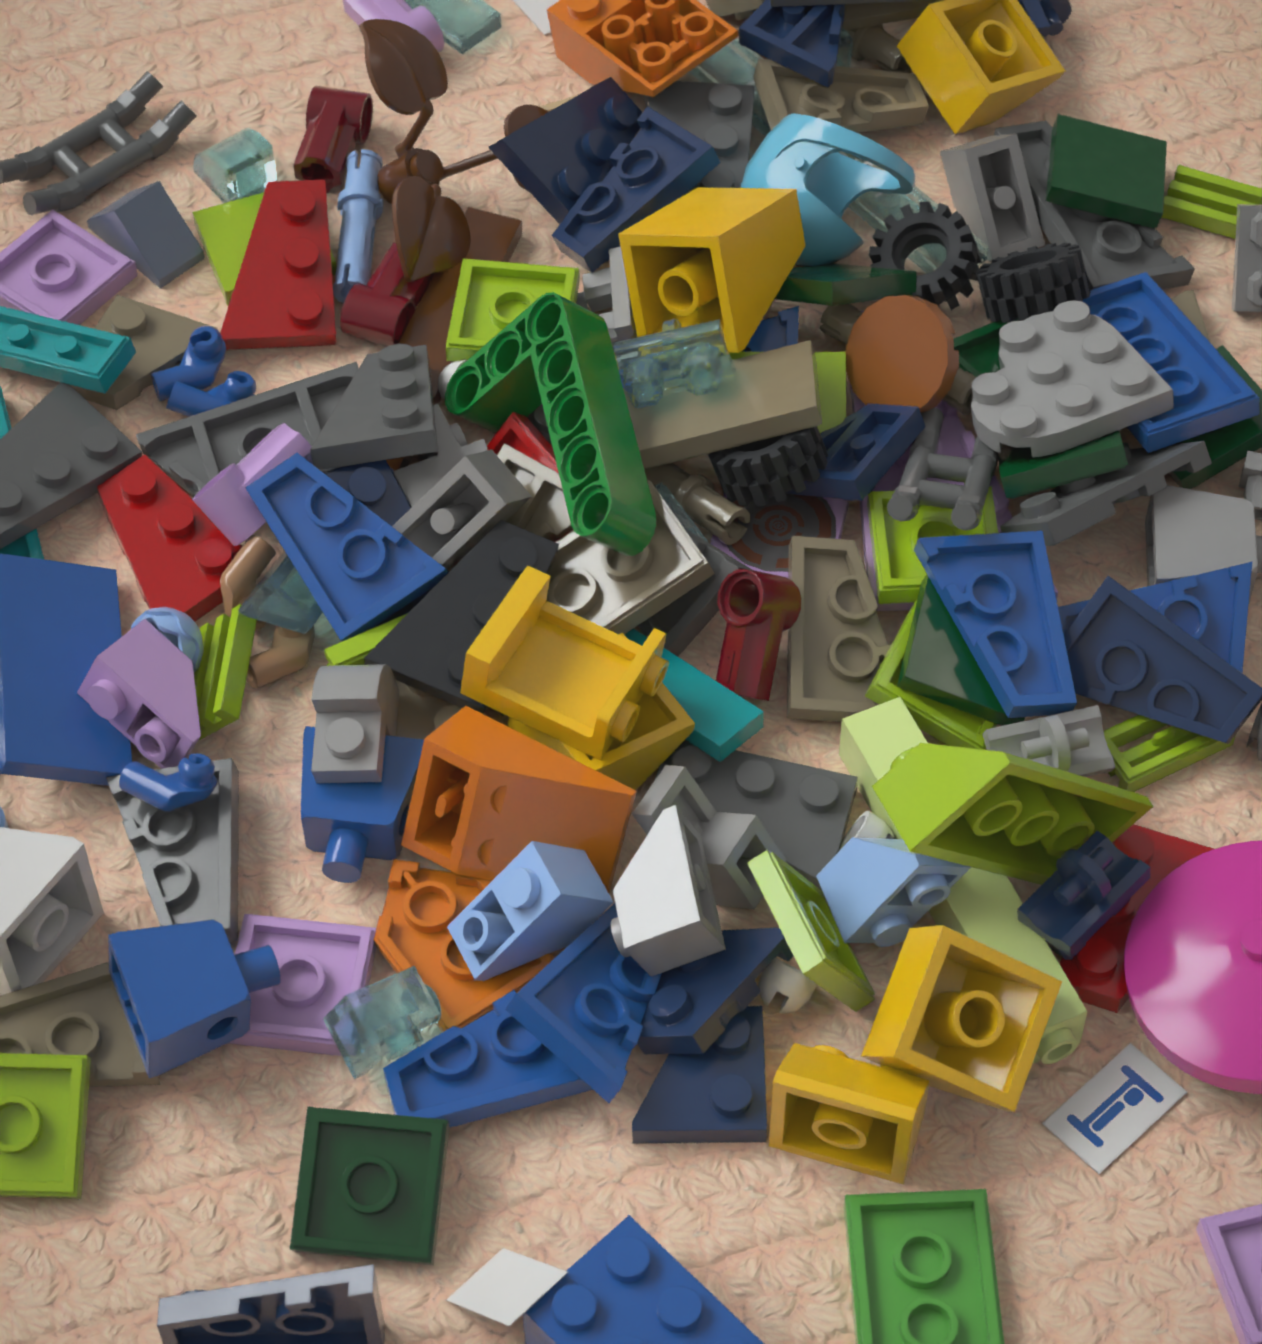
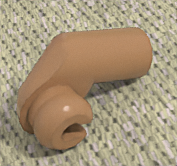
[220,535,276,631]
[246,605,315,689]

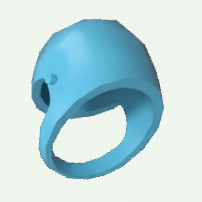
[740,113,915,266]

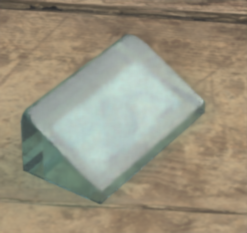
[238,552,323,634]

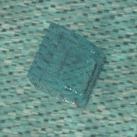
[193,128,277,203]

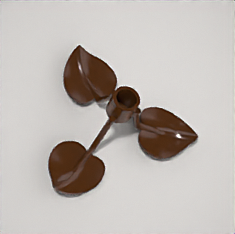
[359,19,548,282]

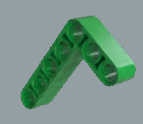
[445,292,656,556]

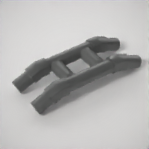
[0,71,197,215]
[887,408,999,530]

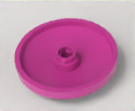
[1124,841,1262,1094]

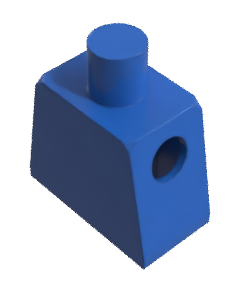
[301,726,424,883]
[108,920,281,1078]

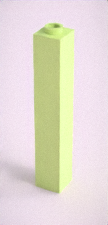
[839,697,1088,1064]

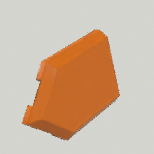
[374,859,555,1033]

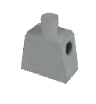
[1145,485,1262,603]

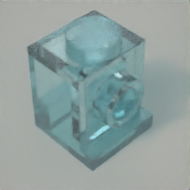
[323,966,441,1079]

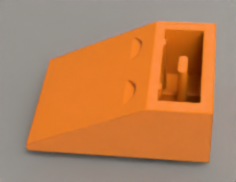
[546,0,739,97]
[401,706,637,893]

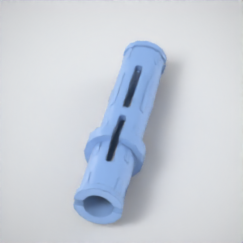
[333,149,384,304]

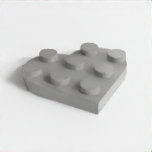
[971,301,1174,457]

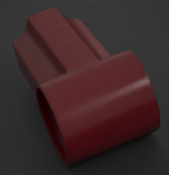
[293,86,373,193]
[340,243,434,347]
[715,569,802,701]

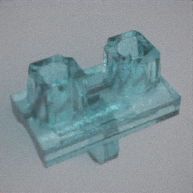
[613,319,736,409]

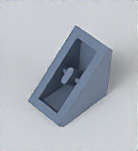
[87,181,205,289]

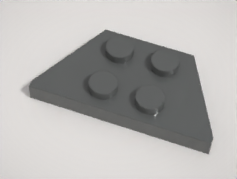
[136,362,359,497]

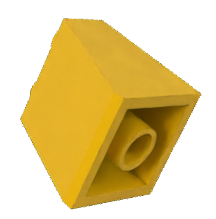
[618,187,806,353]

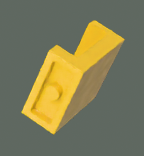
[460,565,669,761]

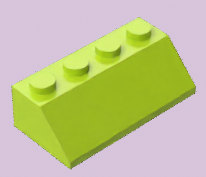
[872,743,1154,885]

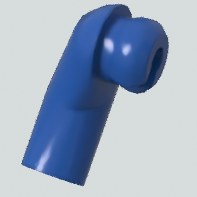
[151,326,226,402]
[166,371,257,417]
[119,753,217,811]

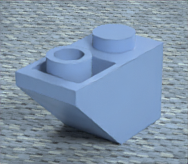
[816,837,971,947]
[447,841,614,981]

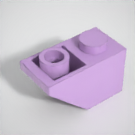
[77,619,201,769]

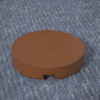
[846,295,959,413]

